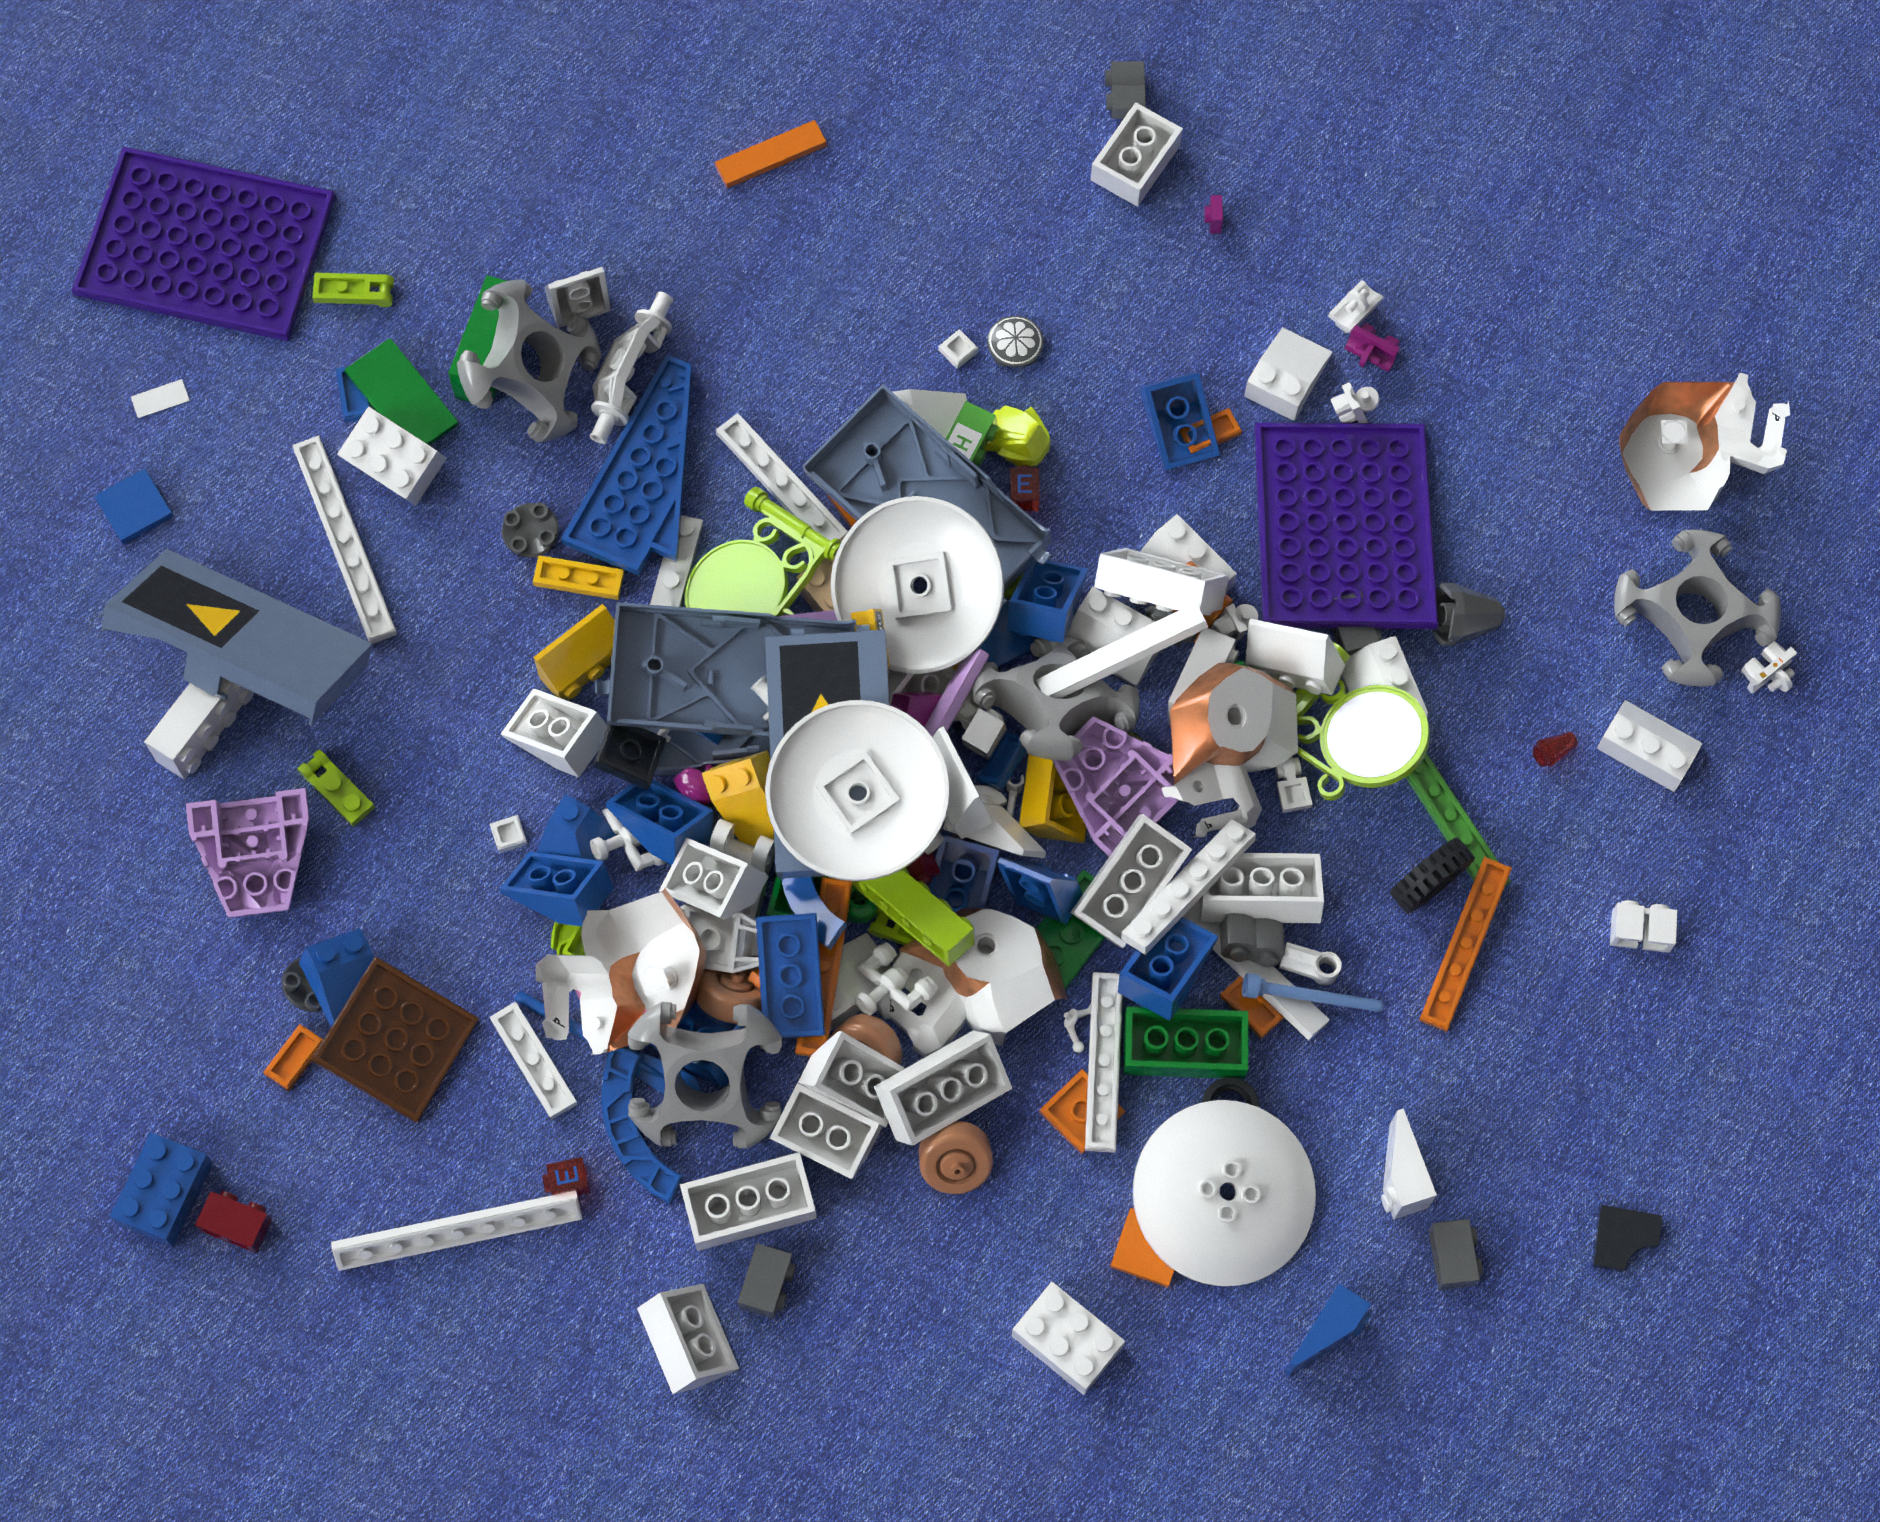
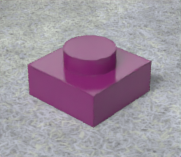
[1204,195,1223,234]

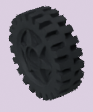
[1390,837,1475,914]

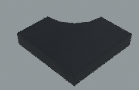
[1592,1205,1662,1272]

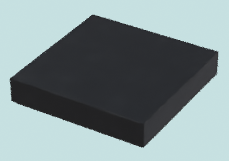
[593,725,667,790]

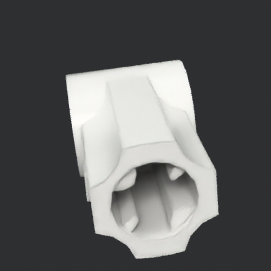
[1279,942,1342,986]

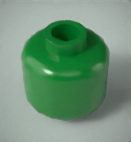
[847,886,879,924]

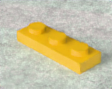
[533,555,624,600]

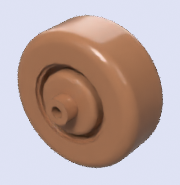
[696,969,762,1024]
[829,1014,902,1065]
[918,1121,993,1194]

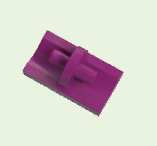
[1344,323,1400,372]

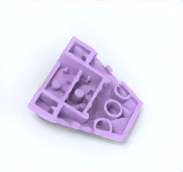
[1052,717,1196,857]
[186,788,310,918]

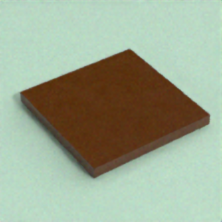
[311,956,479,1123]

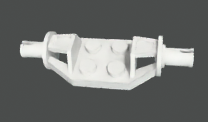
[590,292,673,444]
[680,904,759,973]

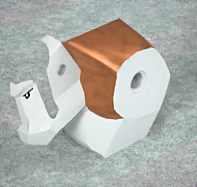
[1619,373,1790,511]
[1162,663,1298,837]
[536,887,707,1054]
[876,908,1067,1058]

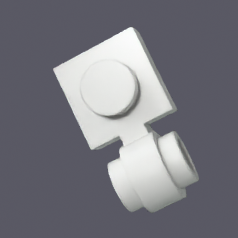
[1275,756,1312,813]

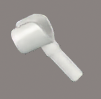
[1006,775,1024,816]

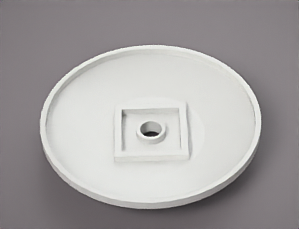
[831,496,1004,674]
[765,700,949,881]
[1133,1100,1316,1286]

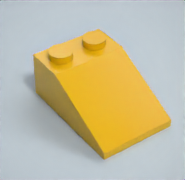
[702,750,774,847]

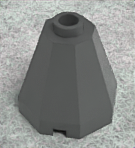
[1432,583,1505,646]

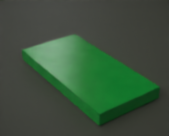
[344,338,459,446]
[1037,869,1106,990]

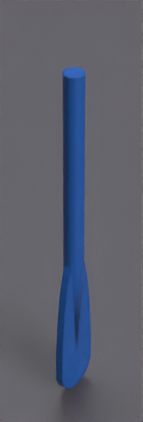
[514,990,700,1094]

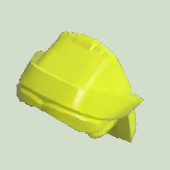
[984,406,1051,467]

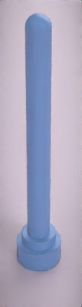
[1242,973,1384,1012]

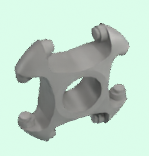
[457,279,601,442]
[1614,529,1781,687]
[972,636,1140,761]
[627,1001,782,1149]

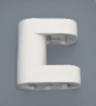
[710,819,775,876]

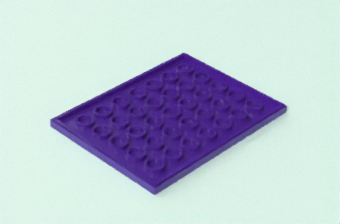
[71,146,336,342]
[1254,423,1438,629]

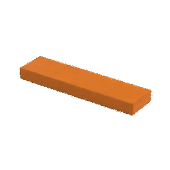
[715,120,827,188]

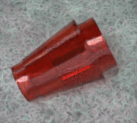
[1532,732,1578,767]

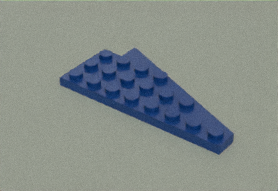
[561,354,693,575]

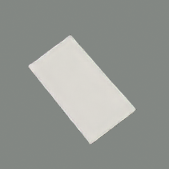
[131,379,190,418]

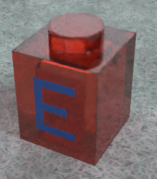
[1009,465,1040,511]
[542,1157,590,1196]

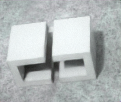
[961,708,1007,760]
[1610,900,1677,953]

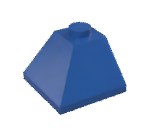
[537,794,617,860]

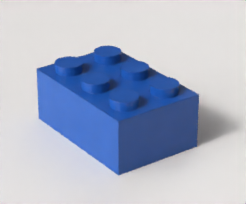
[110,1132,213,1247]

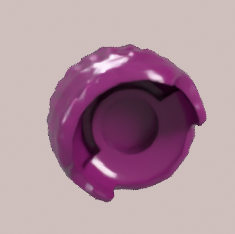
[673,764,713,805]

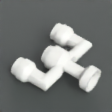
[590,808,666,872]
[854,942,938,1016]

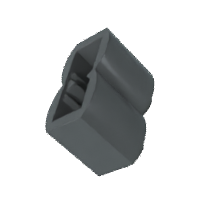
[1105,61,1146,119]
[1220,913,1285,967]

